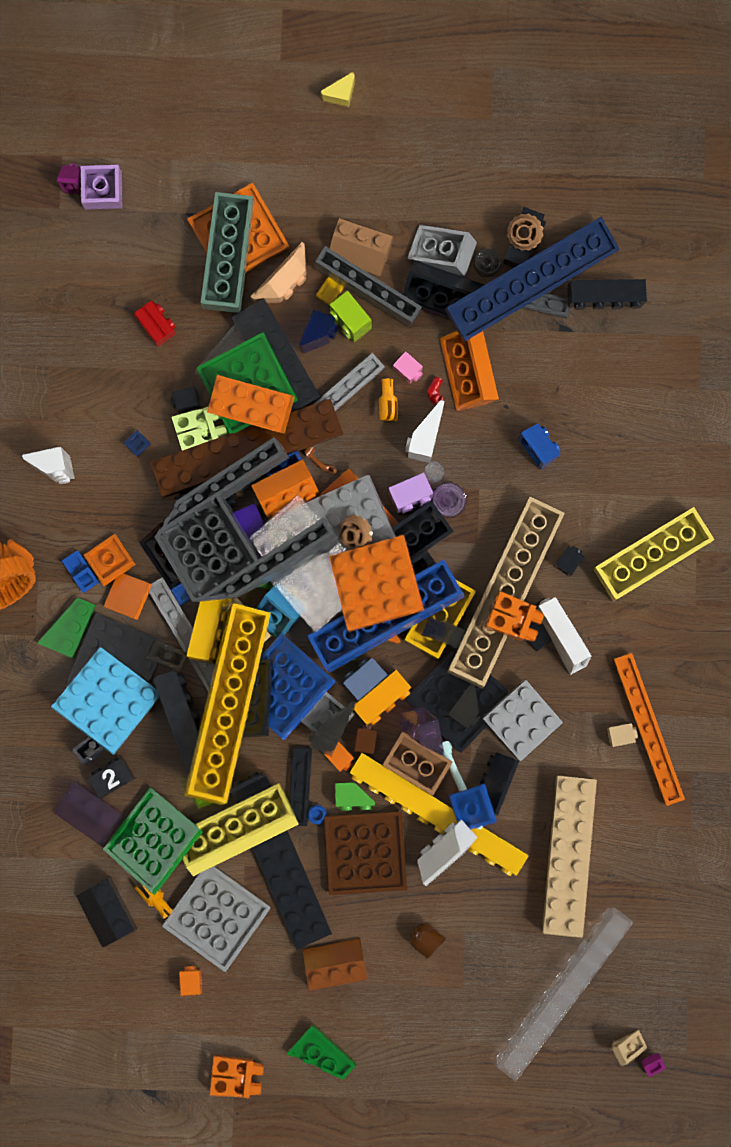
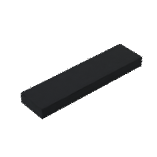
[289,747,312,826]

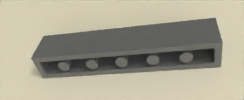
[314,246,422,328]

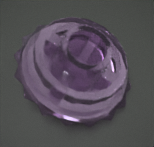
[432,481,467,518]

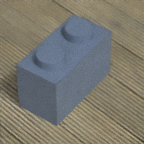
[343,658,388,701]

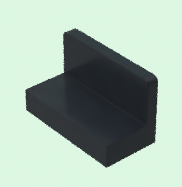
[411,550,436,569]

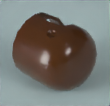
[410,923,446,959]

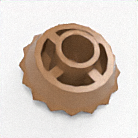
[507,213,544,251]
[339,514,373,550]

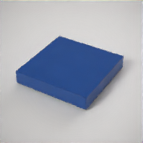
[449,784,497,830]

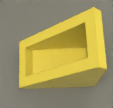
[321,72,355,107]

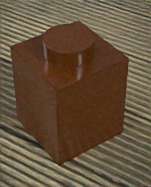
[355,725,377,754]

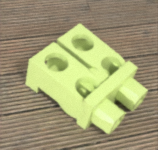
[172,407,228,450]

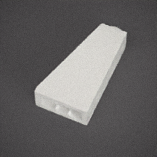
[538,597,591,675]

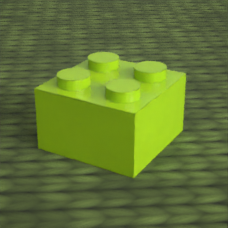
[329,291,372,342]

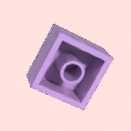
[81,165,122,209]
[388,473,433,515]

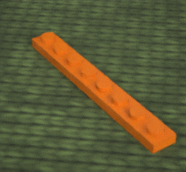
[613,653,685,806]

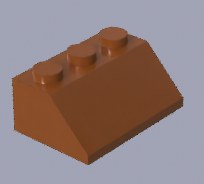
[303,938,368,991]

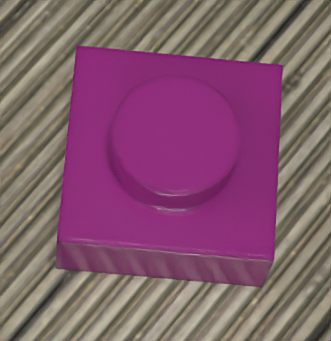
[641,1052,666,1077]

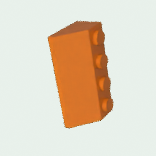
[440,331,499,411]

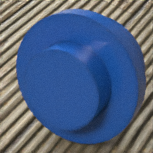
[308,805,327,824]

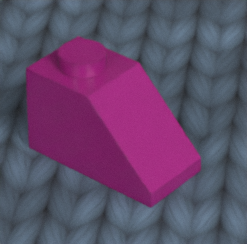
[57,164,81,195]

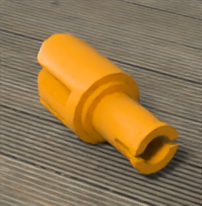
[379,378,398,422]
[134,883,173,918]

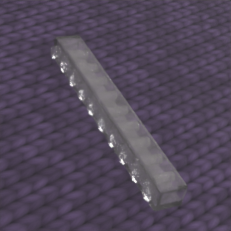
[495,907,634,1081]

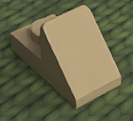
[612,1030,647,1066]

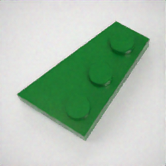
[38,598,96,658]
[287,1024,357,1080]

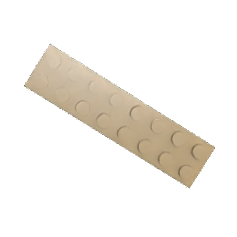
[542,776,597,938]

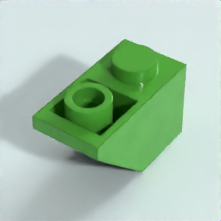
[335,783,375,811]

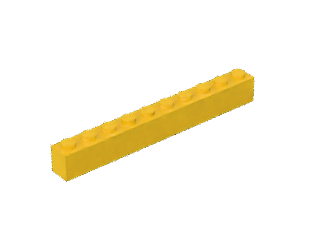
[350,753,529,876]

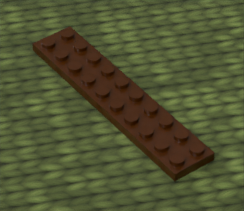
[150,399,343,498]

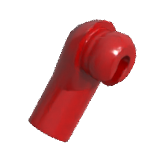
[427,376,443,405]

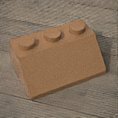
[330,218,393,277]
[383,732,452,795]

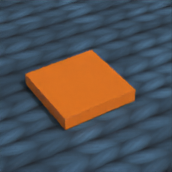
[84,534,136,586]
[104,573,152,620]

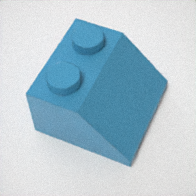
[256,583,307,638]

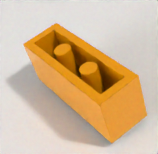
[352,670,411,726]

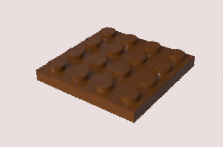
[324,811,407,895]

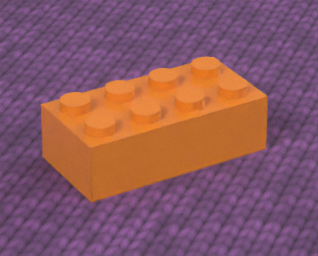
[207,375,295,434]

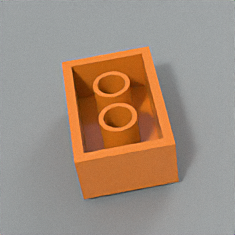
[251,459,320,522]

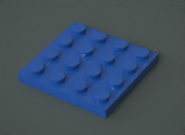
[260,633,336,740]

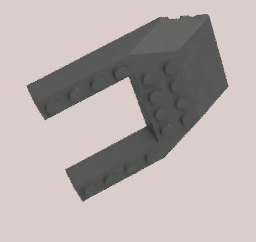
[155,437,338,602]

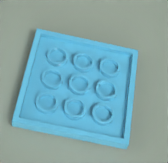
[51,647,160,755]

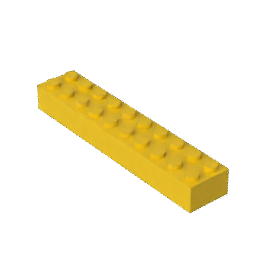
[184,603,270,805]

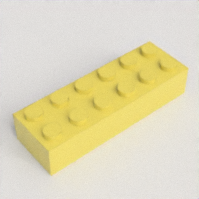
[593,507,714,602]
[183,783,299,876]

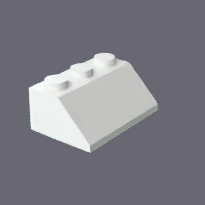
[22,447,74,484]
[417,820,477,886]

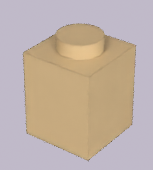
[607,723,638,747]

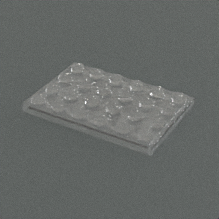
[249,495,347,632]

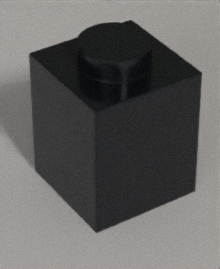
[171,386,201,413]
[554,546,585,577]

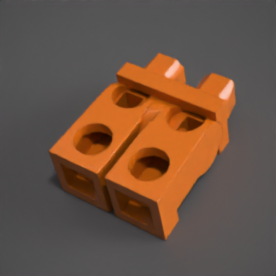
[485,591,544,641]
[210,1054,264,1098]

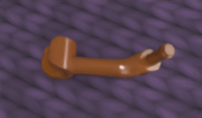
[302,447,337,474]

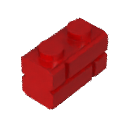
[134,301,176,347]

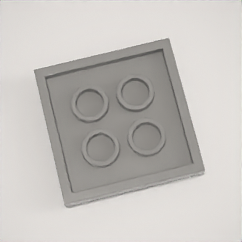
[482,679,563,761]

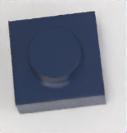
[124,430,151,457]

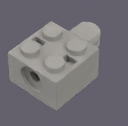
[301,692,354,745]

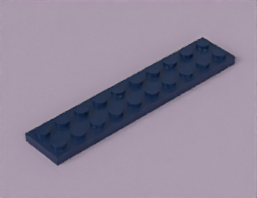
[445,217,620,342]

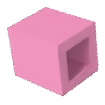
[393,352,423,384]

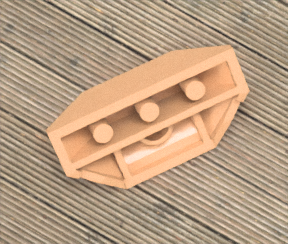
[250,242,306,303]

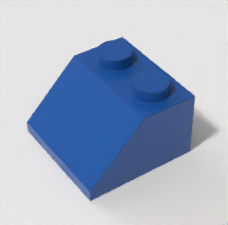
[518,424,561,470]

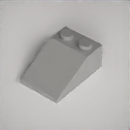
[407,225,477,276]

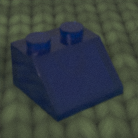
[299,309,338,354]

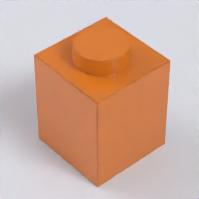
[324,741,354,772]
[179,966,202,996]

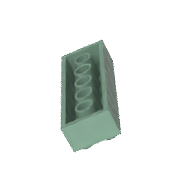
[201,192,254,313]

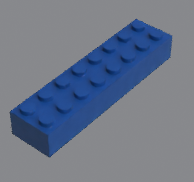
[308,559,465,673]

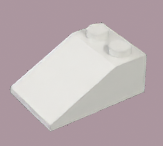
[405,400,444,463]

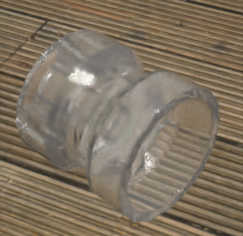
[425,461,444,483]

